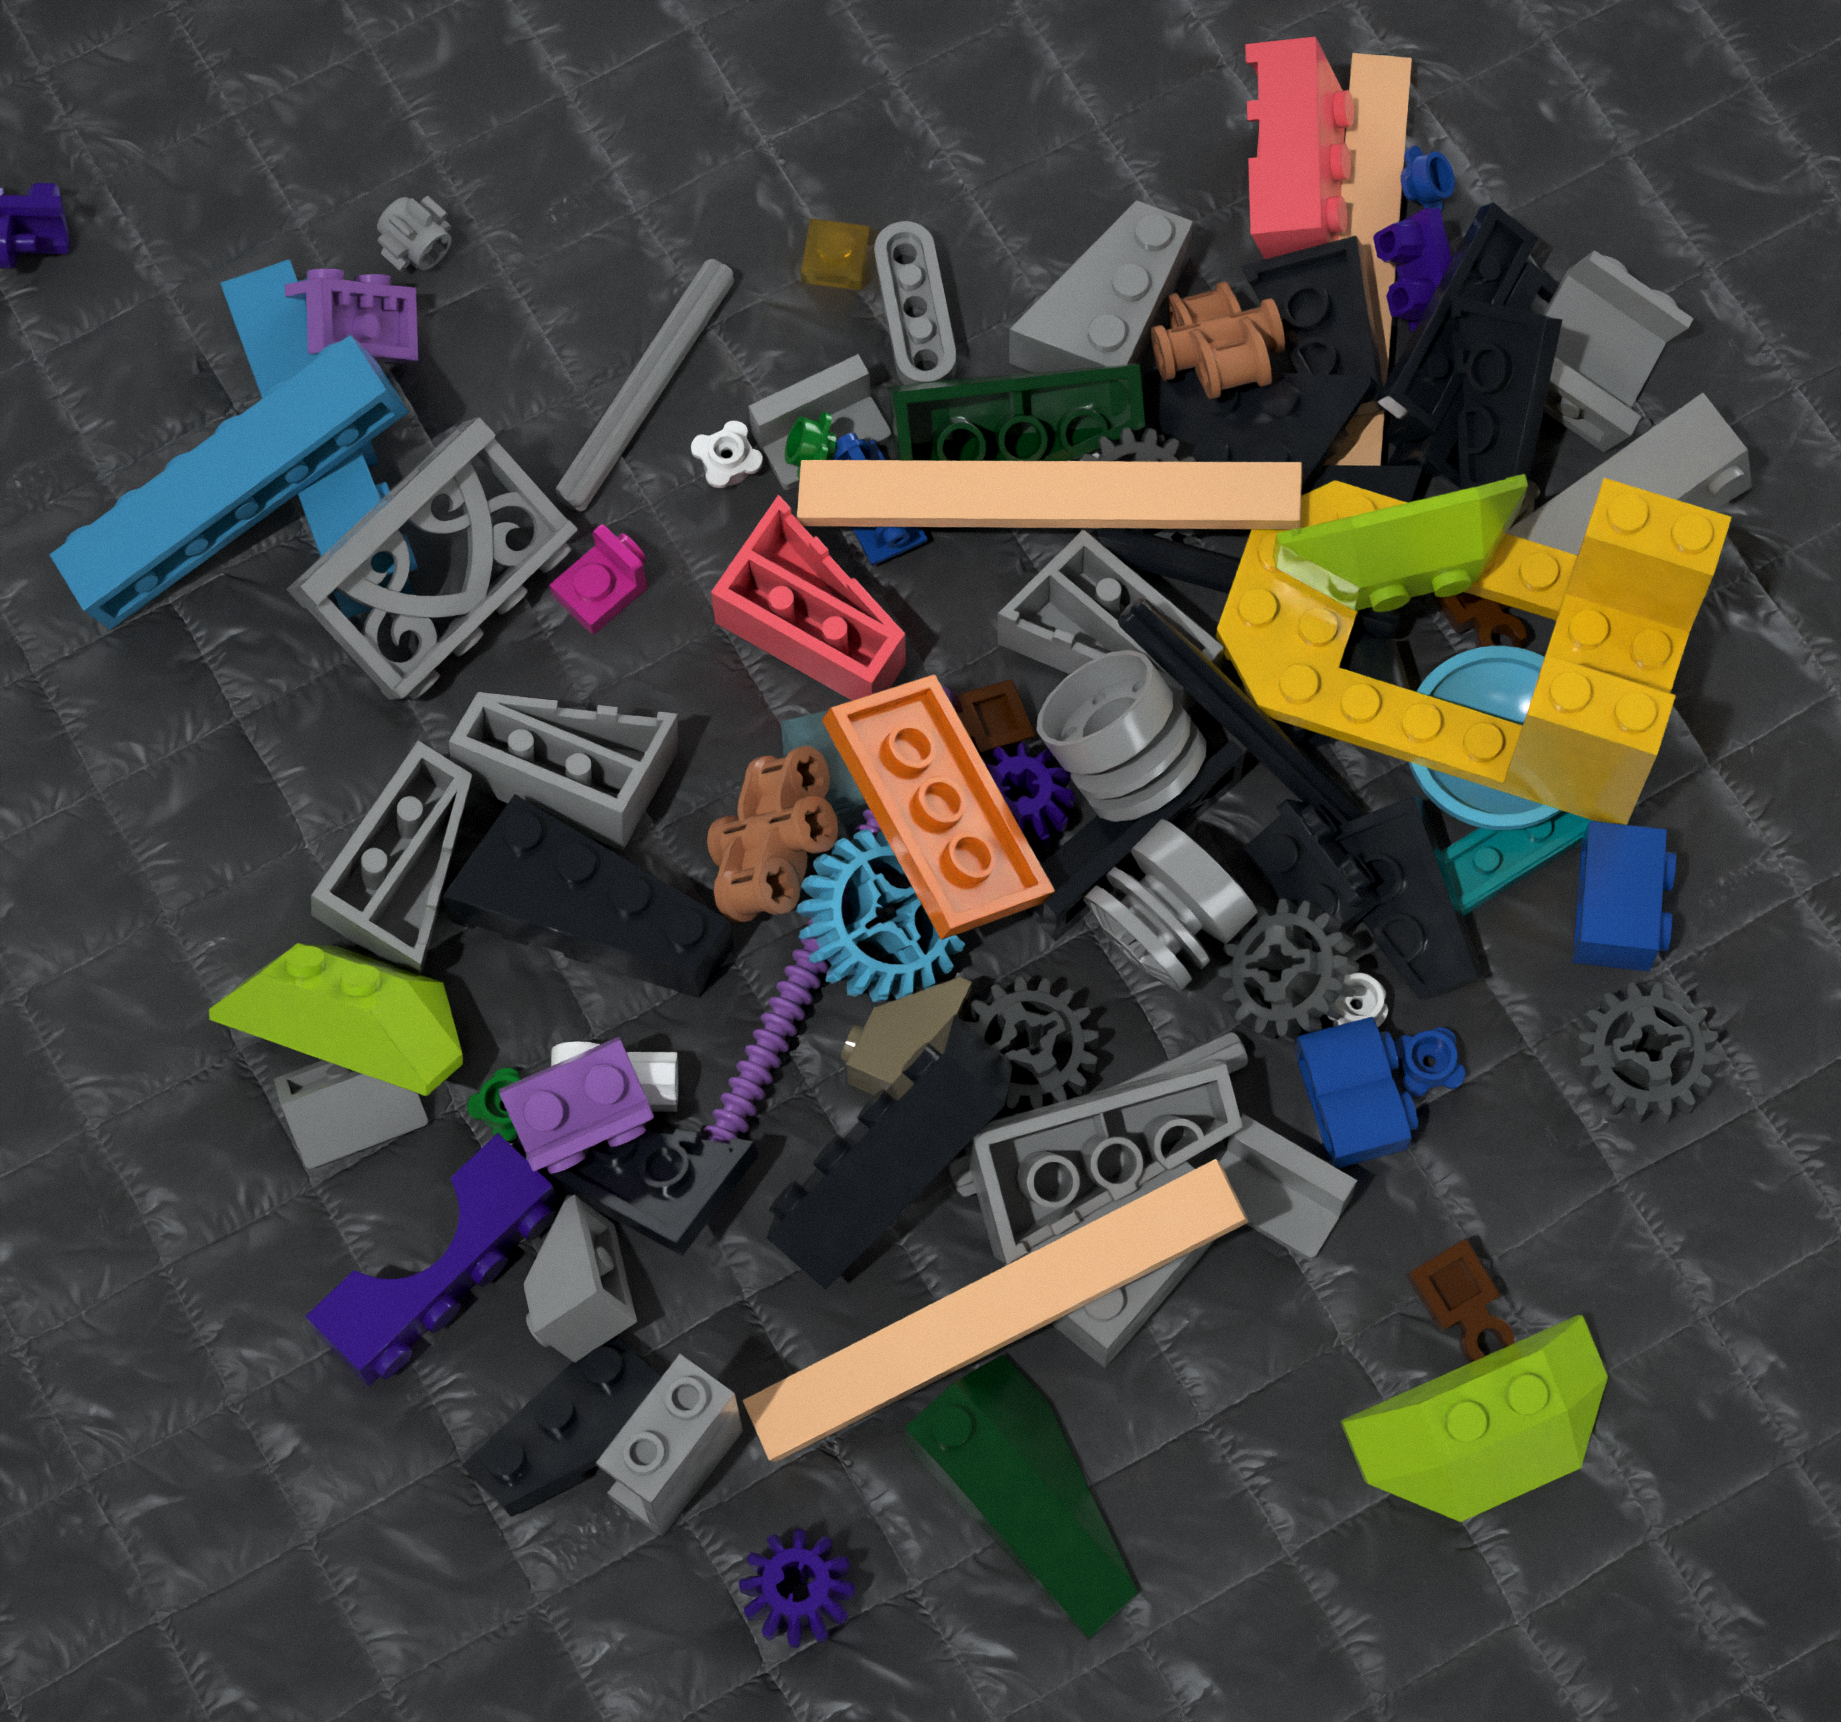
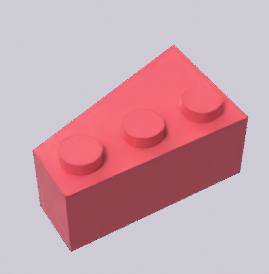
[1245,36,1354,259]
[711,495,906,701]

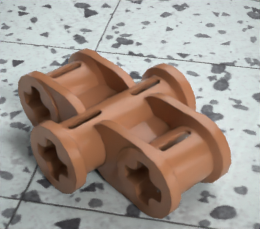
[1151,281,1285,399]
[707,746,838,924]

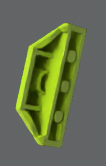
[1273,474,1528,612]
[209,943,463,1096]
[1340,1315,1608,1522]

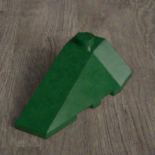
[888,364,1146,461]
[904,1354,1138,1641]

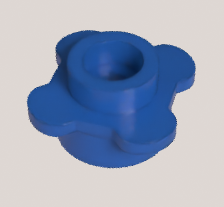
[1400,145,1455,211]
[1395,1027,1466,1097]

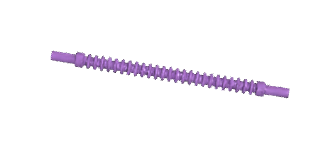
[704,686,956,1144]

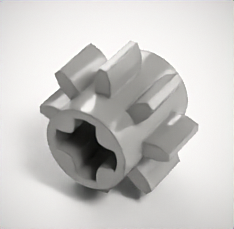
[377,195,452,272]

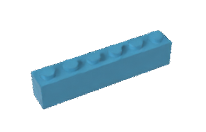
[220,259,418,618]
[49,335,409,630]

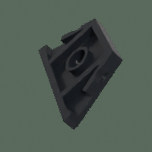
[1144,369,1378,495]

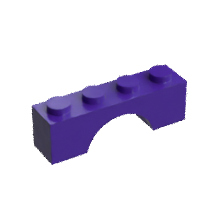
[305,1133,559,1387]

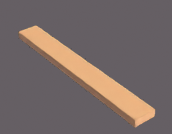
[1324,53,1412,466]
[797,460,1302,529]
[742,1159,1249,1462]

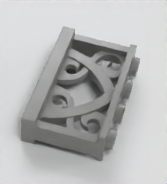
[286,417,578,700]

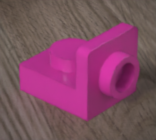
[549,524,648,635]

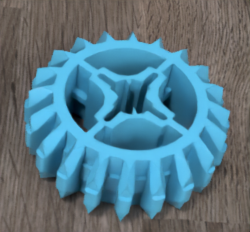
[795,829,965,1003]

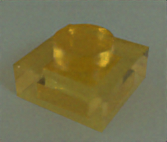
[801,218,870,290]

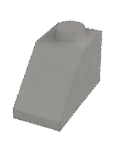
[523,1194,637,1363]

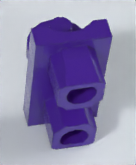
[0,183,71,269]
[1373,208,1454,333]

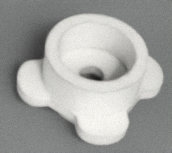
[691,421,763,488]

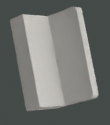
[748,354,891,490]
[273,1060,428,1169]
[1220,1114,1357,1261]

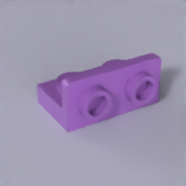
[285,269,418,363]
[499,1036,654,1174]

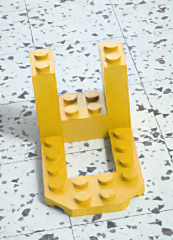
[1216,478,1732,825]

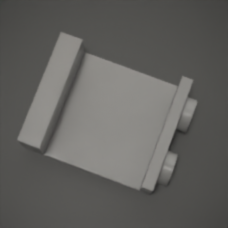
[1543,250,1694,452]
[596,1354,743,1537]

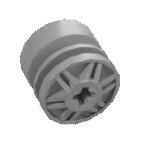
[1037,650,1206,822]
[1084,819,1258,992]

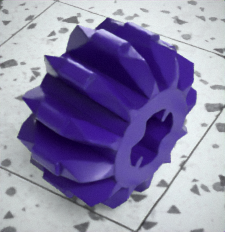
[984,740,1075,848]
[739,1529,855,1648]

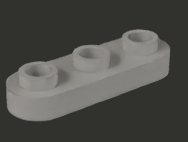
[874,221,956,385]

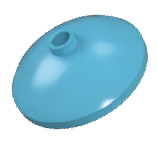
[1408,646,1562,830]

